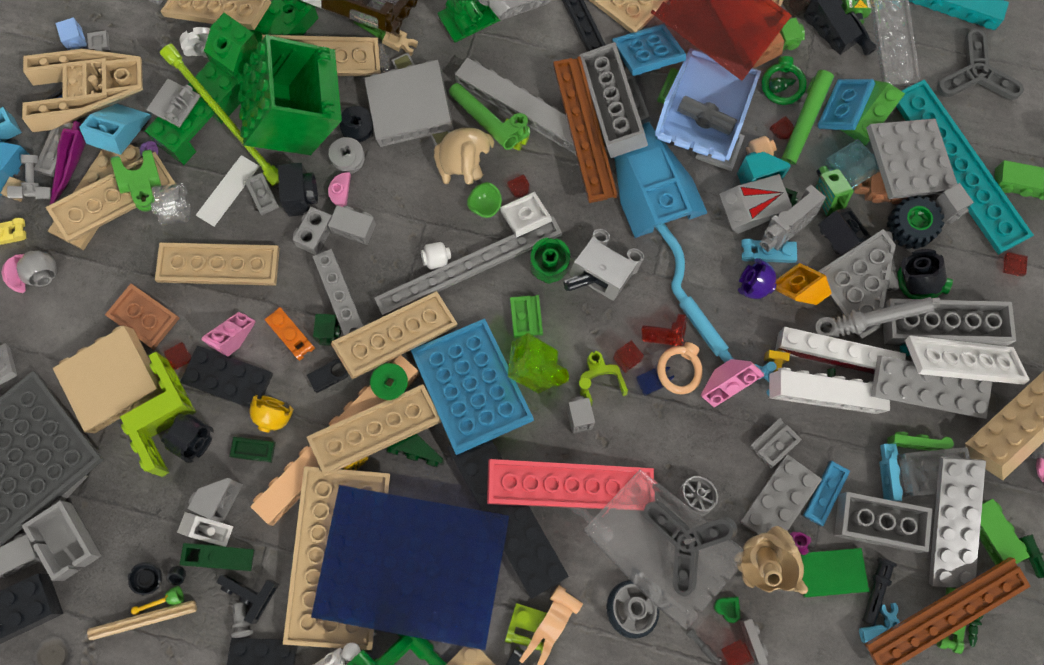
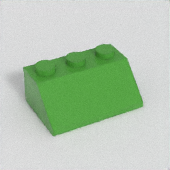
[841,80,905,146]

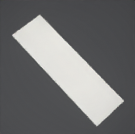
[196,155,260,227]

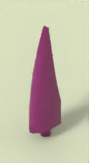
[50,121,86,204]

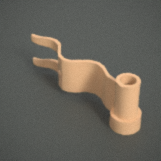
[519,584,583,665]

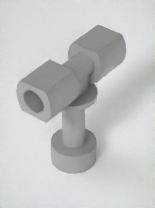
[7,155,52,200]

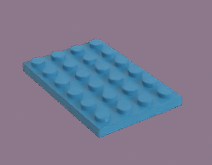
[411,318,534,455]

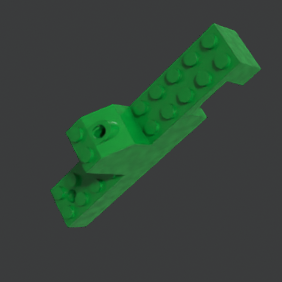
[145,0,319,165]

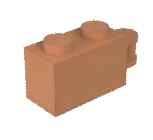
[854,171,908,204]

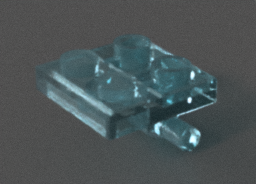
[826,139,880,188]

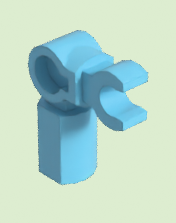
[859,603,900,643]

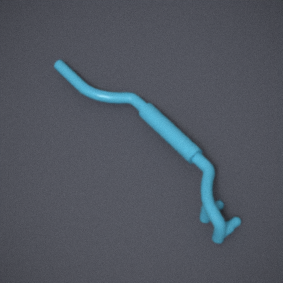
[655,223,777,396]

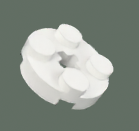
[179,27,210,58]

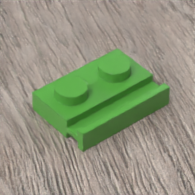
[510,295,543,338]

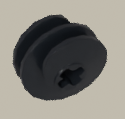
[340,106,374,142]

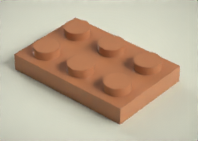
[105,284,180,350]

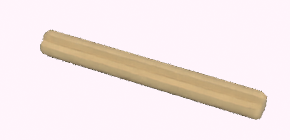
[87,600,197,640]

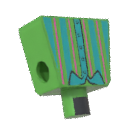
[815,166,854,216]

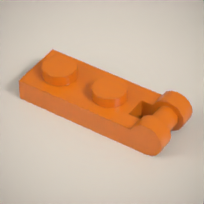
[264,307,315,361]

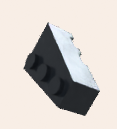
[803,0,863,55]

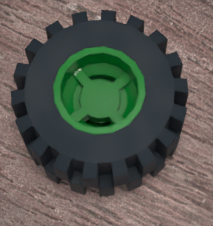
[887,195,945,249]

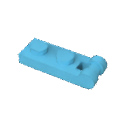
[741,239,797,263]

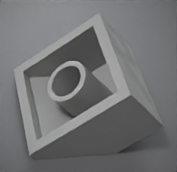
[187,478,243,523]

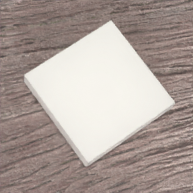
[500,192,552,237]

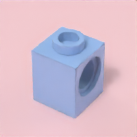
[56,17,87,50]

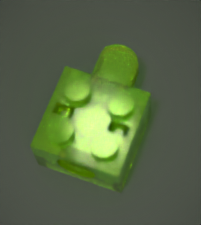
[508,333,569,394]

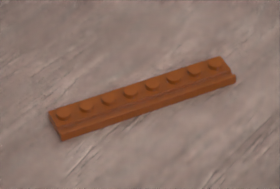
[553,56,617,203]
[864,557,1031,665]

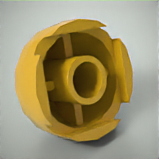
[249,395,294,433]

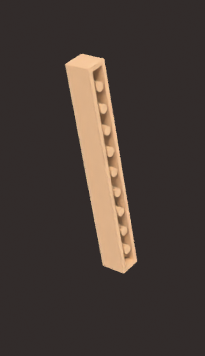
[250,355,420,526]

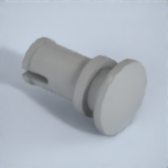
[231,602,253,638]

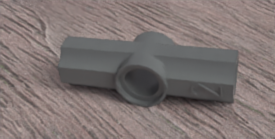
[677,95,737,135]

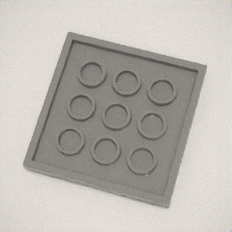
[866,119,957,199]

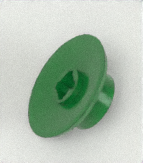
[370,363,408,400]

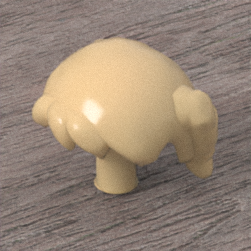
[434,128,494,185]
[736,526,808,594]

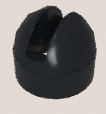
[166,566,186,585]

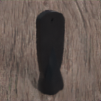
[847,11,878,56]

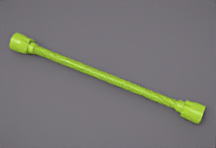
[160,44,279,186]

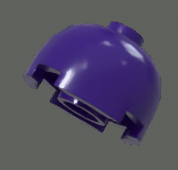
[738,258,776,299]

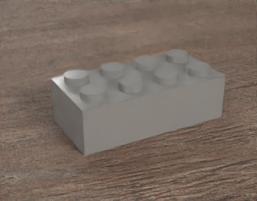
[834,492,932,553]

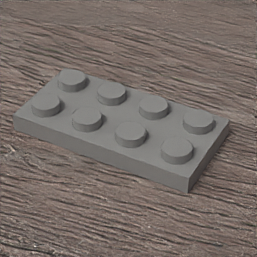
[740,454,822,535]

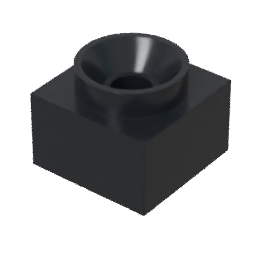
[278,163,318,217]

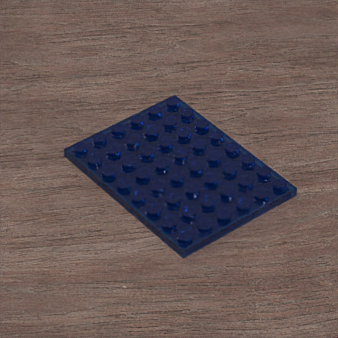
[311,485,509,650]

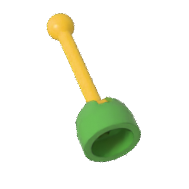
[131,586,184,615]

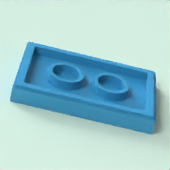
[818,79,875,130]

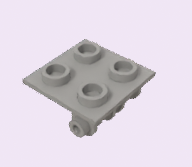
[146,79,201,127]

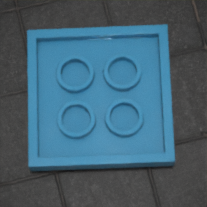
[612,24,686,76]

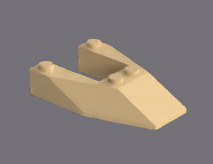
[22,49,143,132]

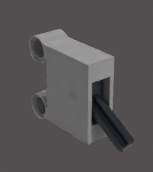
[563,229,644,301]

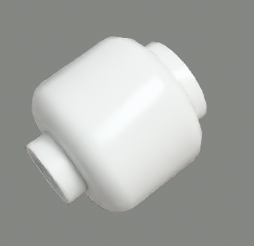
[421,242,451,269]

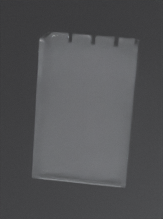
[584,469,744,629]

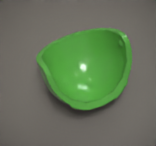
[467,182,502,218]

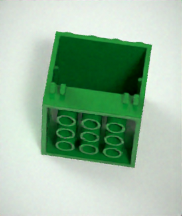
[237,35,342,155]

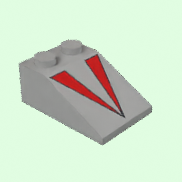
[719,174,792,234]

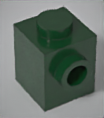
[313,314,341,346]

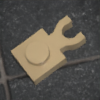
[382,30,418,56]

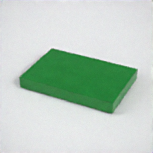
[801,548,869,598]

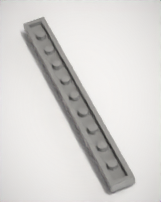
[374,217,562,317]

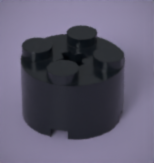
[901,249,947,295]
[161,414,214,463]

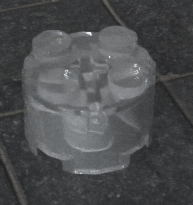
[151,183,191,225]

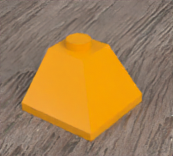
[775,263,832,305]

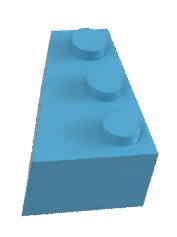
[0,142,30,196]

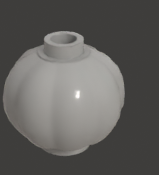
[16,251,57,287]

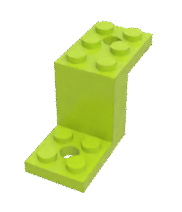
[120,352,196,477]

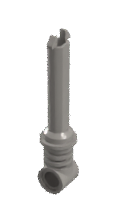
[816,297,941,338]

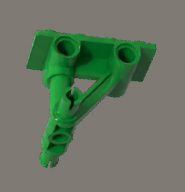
[438,0,501,43]
[346,599,447,665]

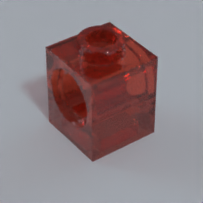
[613,340,644,373]
[721,639,755,665]

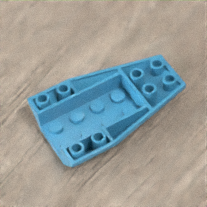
[614,122,707,238]

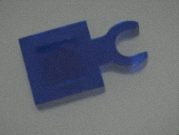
[636,367,674,396]

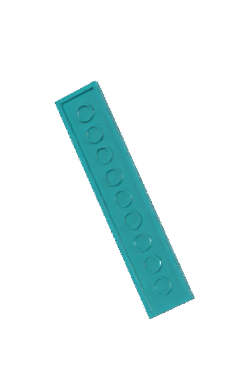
[896,79,1034,255]

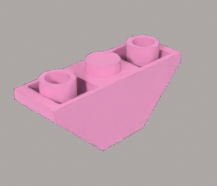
[202,312,255,357]
[701,359,764,407]

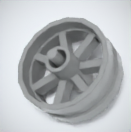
[677,476,719,517]

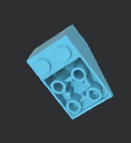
[79,104,151,155]

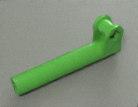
[781,70,834,165]
[449,83,530,150]

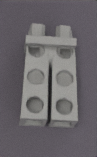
[760,185,826,252]

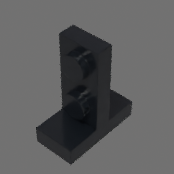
[216,575,279,624]

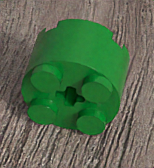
[530,238,570,284]

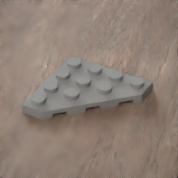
[818,229,896,339]

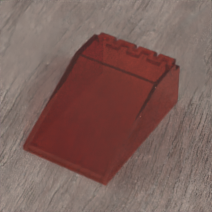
[651,0,792,81]

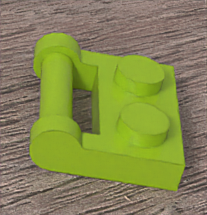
[505,603,547,653]

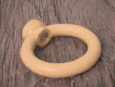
[657,342,703,394]

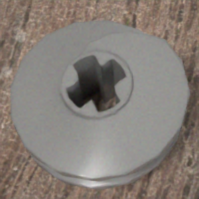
[328,137,365,174]

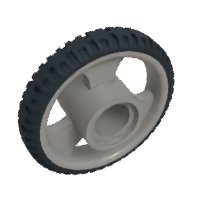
[606,580,660,639]

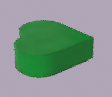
[713,597,741,623]

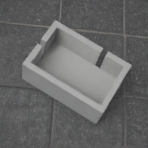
[22,501,101,581]

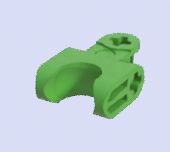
[111,149,161,212]

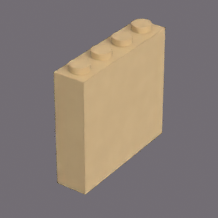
[53,326,164,434]

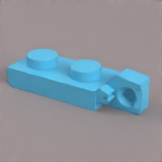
[879,444,903,502]

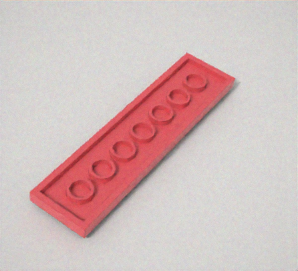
[487,459,654,511]

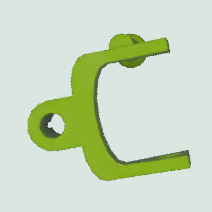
[579,351,628,406]

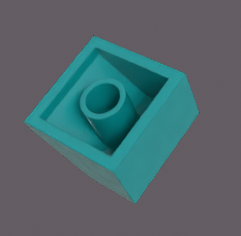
[737,152,791,185]

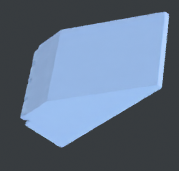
[655,48,761,162]

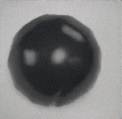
[128,562,162,596]

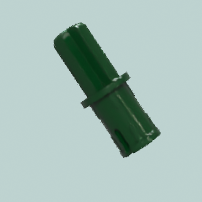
[1019,534,1044,578]

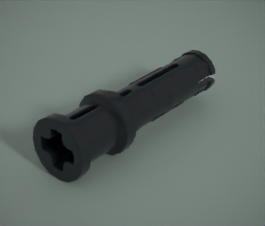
[862,557,897,626]

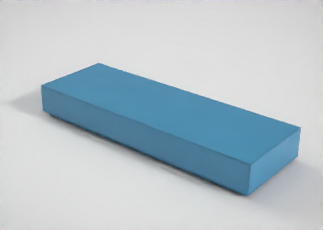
[802,461,850,526]

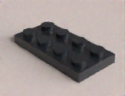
[180,345,273,409]

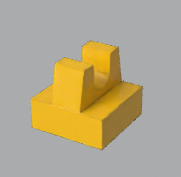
[764,350,790,372]

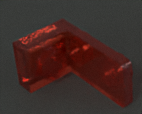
[641,314,687,346]

